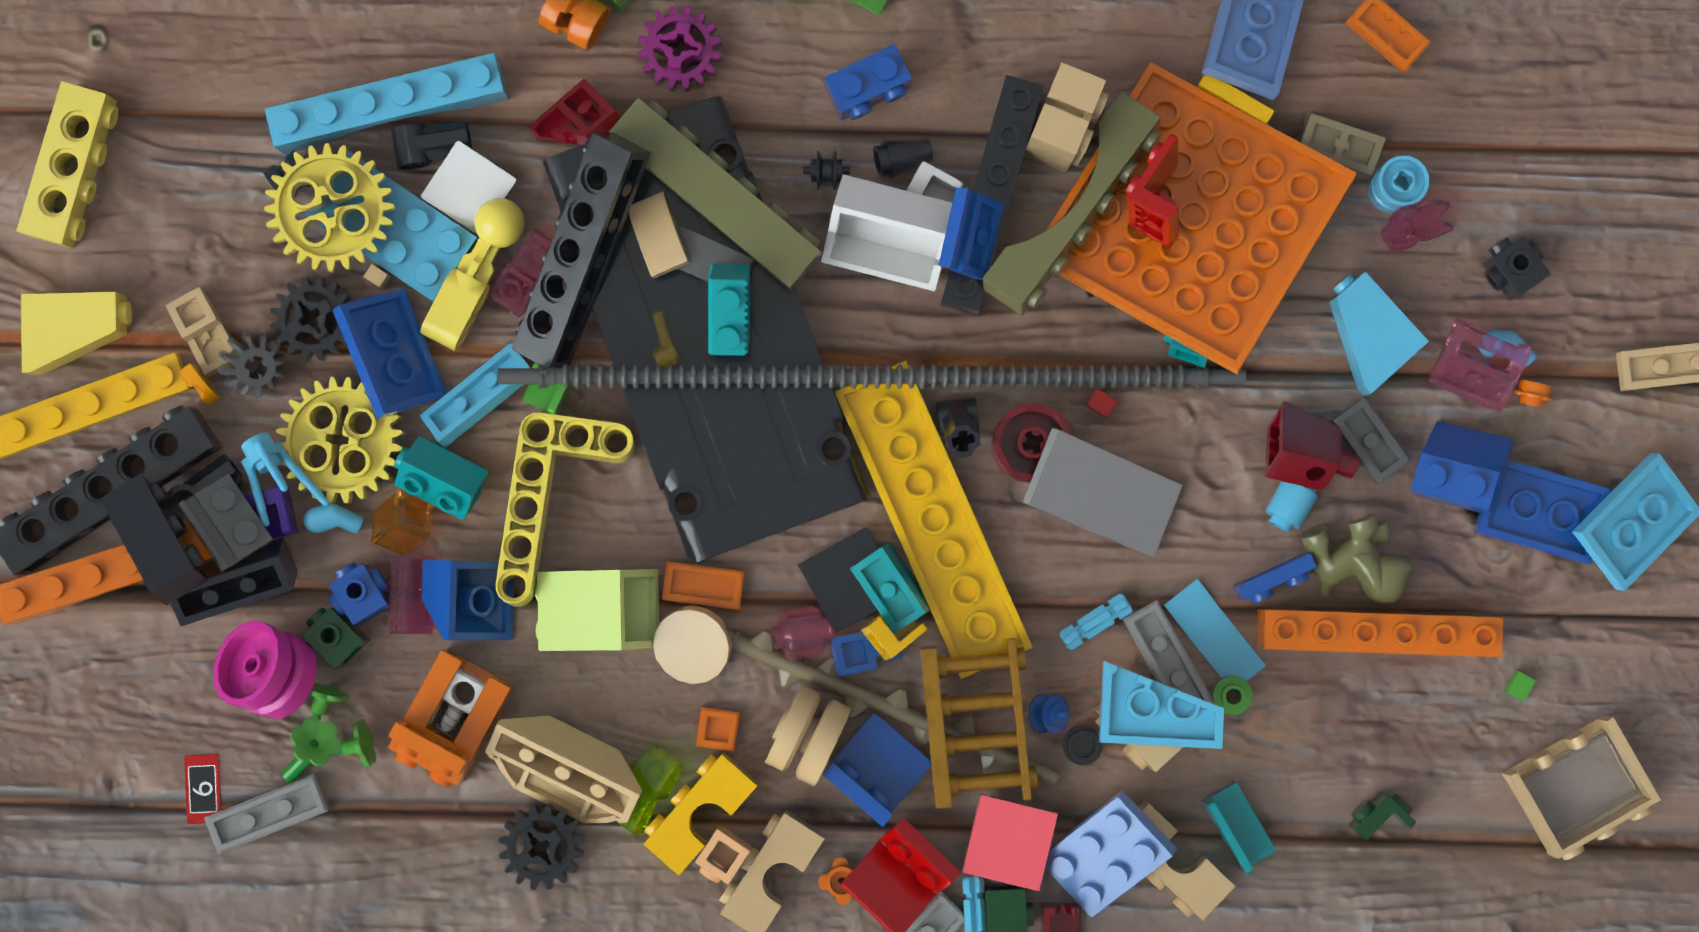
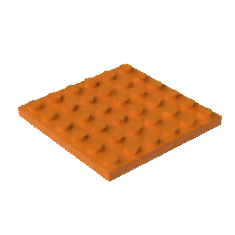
[1046,62,1357,375]

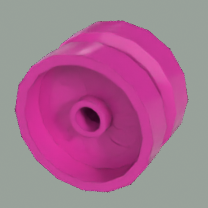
[213,621,317,719]

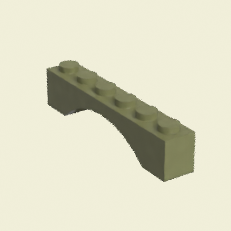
[983,92,1162,316]

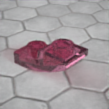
[487,229,552,318]

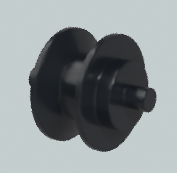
[803,151,850,190]

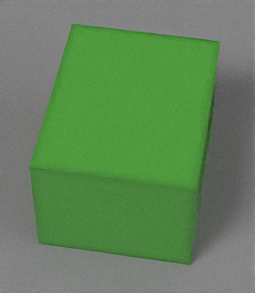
[1503,670,1536,702]

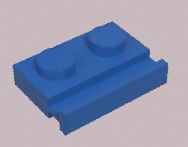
[938,188,1004,280]

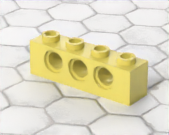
[16,81,118,249]

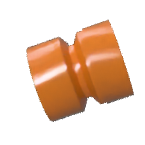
[538,0,611,51]

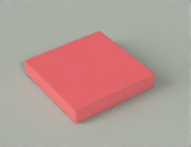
[961,794,1058,891]

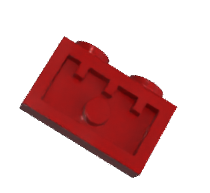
[1126,134,1178,249]
[841,817,961,932]

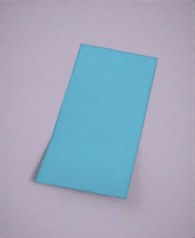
[1164,579,1266,692]

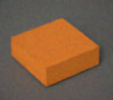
[696,706,741,752]

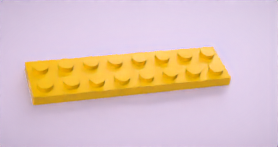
[834,360,1033,679]

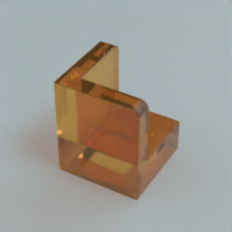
[371,489,433,555]

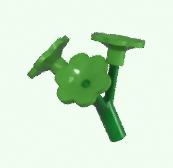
[282,683,376,782]

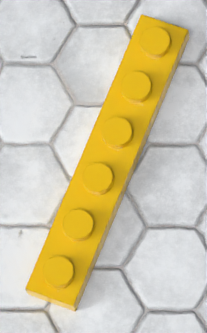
[0,352,192,460]

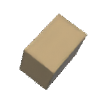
[363,264,392,290]

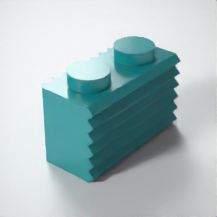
[708,263,751,356]

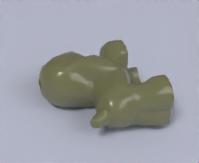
[1302,514,1414,604]

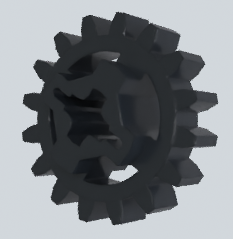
[270,276,352,361]
[498,803,585,890]

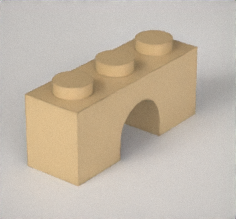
[1138,800,1236,921]
[719,809,825,932]

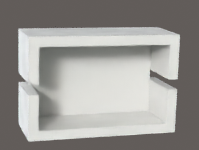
[821,174,952,292]

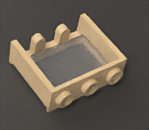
[1501,715,1661,860]

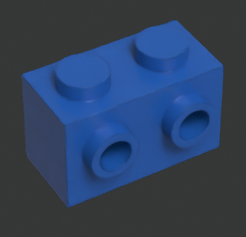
[824,44,912,121]

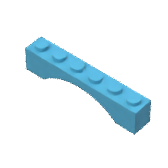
[265,53,509,154]

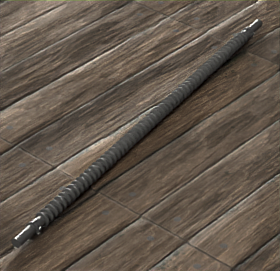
[498,364,1246,389]

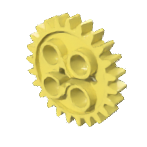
[264,143,395,273]
[276,377,406,503]

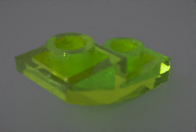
[619,744,683,835]

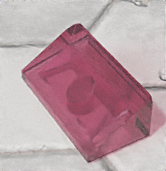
[389,555,436,634]

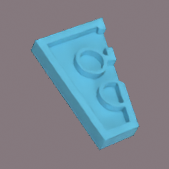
[1099,661,1224,749]

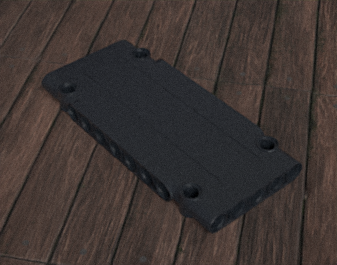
[543,96,871,565]

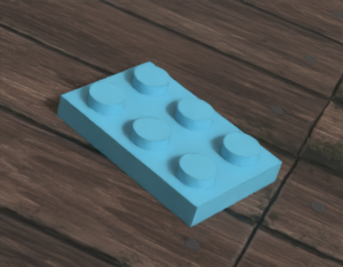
[1572,453,1699,591]

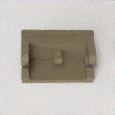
[1297,112,1386,175]

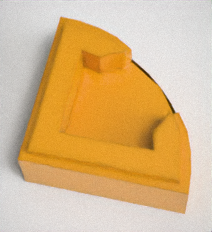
[179,363,222,406]

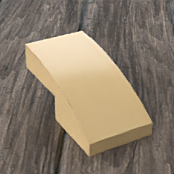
[629,191,690,278]
[165,286,233,378]

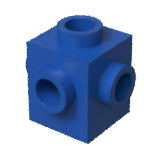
[329,562,393,626]

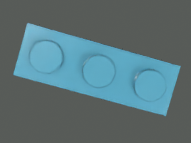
[419,343,531,448]

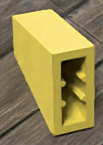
[21,292,132,376]

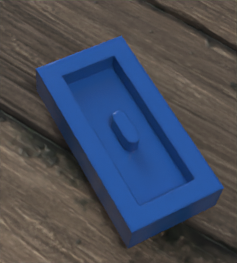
[1233,553,1317,604]

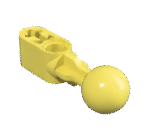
[420,198,525,352]

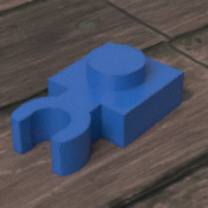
[829,632,903,678]

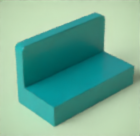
[850,542,930,634]
[1201,781,1276,874]

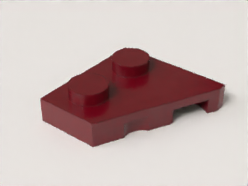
[528,78,621,145]

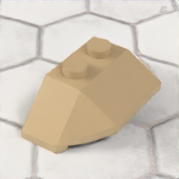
[485,715,642,823]

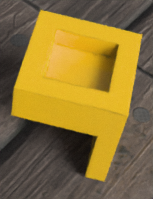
[861,614,928,661]

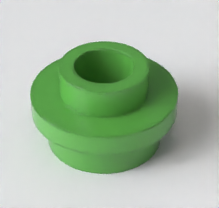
[1213,675,1253,715]

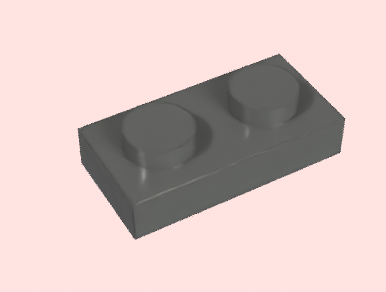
[1330,398,1410,484]

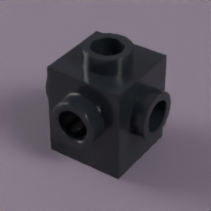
[1482,236,1551,301]

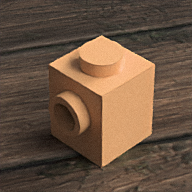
[695,824,752,884]

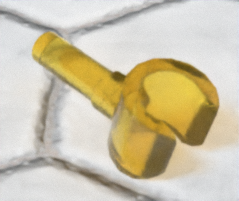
[652,312,679,369]

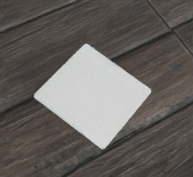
[421,141,516,235]

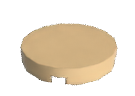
[653,605,732,684]

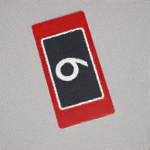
[184,754,221,824]

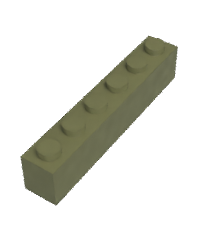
[609,98,822,291]

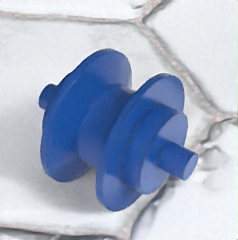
[1028,694,1070,734]

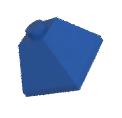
[422,560,514,640]

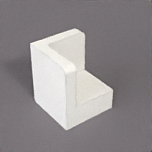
[906,161,964,202]

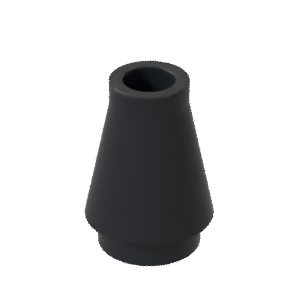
[873,138,933,178]

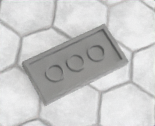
[1023,428,1183,558]

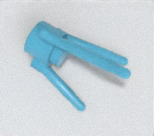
[241,432,329,527]

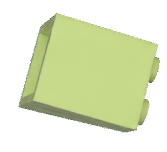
[535,569,659,651]

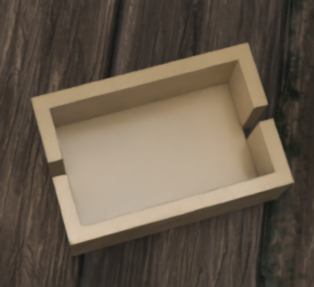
[1024,62,1109,174]

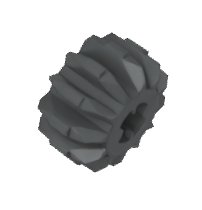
[217,331,286,398]

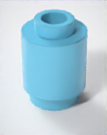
[1265,481,1318,533]

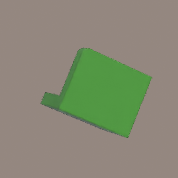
[522,363,574,415]

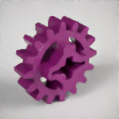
[637,6,722,92]

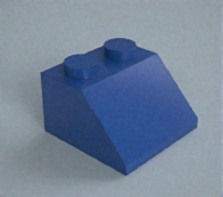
[1411,421,1515,516]

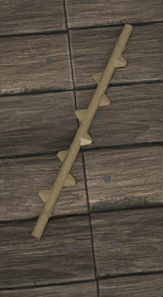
[726,629,1060,786]

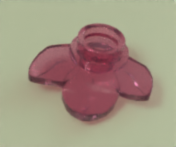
[1380,199,1454,251]

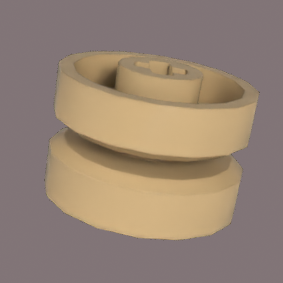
[765,684,852,786]

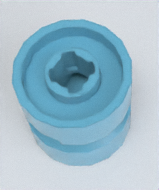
[1367,156,1429,214]

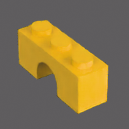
[643,752,759,876]

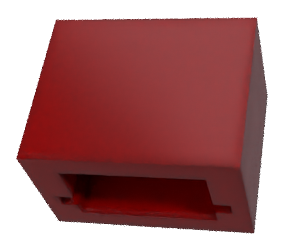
[1085,388,1117,418]

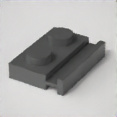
[178,474,273,573]

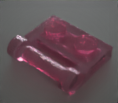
[1428,318,1532,412]

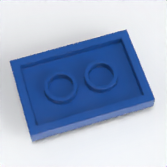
[332,288,447,419]
[1474,460,1612,565]

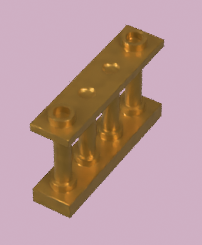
[920,638,1038,809]

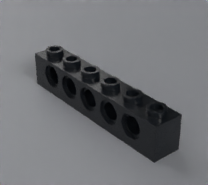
[940,75,1044,316]
[512,132,651,368]
[0,405,223,575]

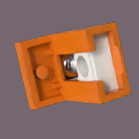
[388,649,516,787]

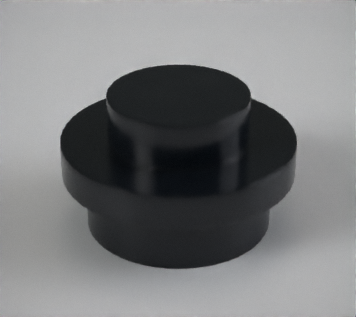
[1063,725,1102,765]

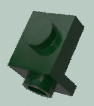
[1348,792,1416,840]

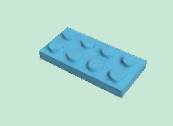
[305,151,478,302]

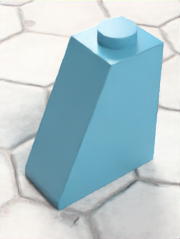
[1329,272,1429,397]

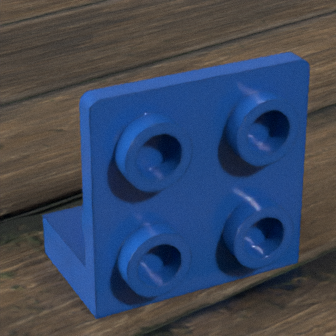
[823,713,932,827]

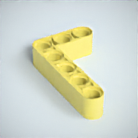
[496,413,636,607]

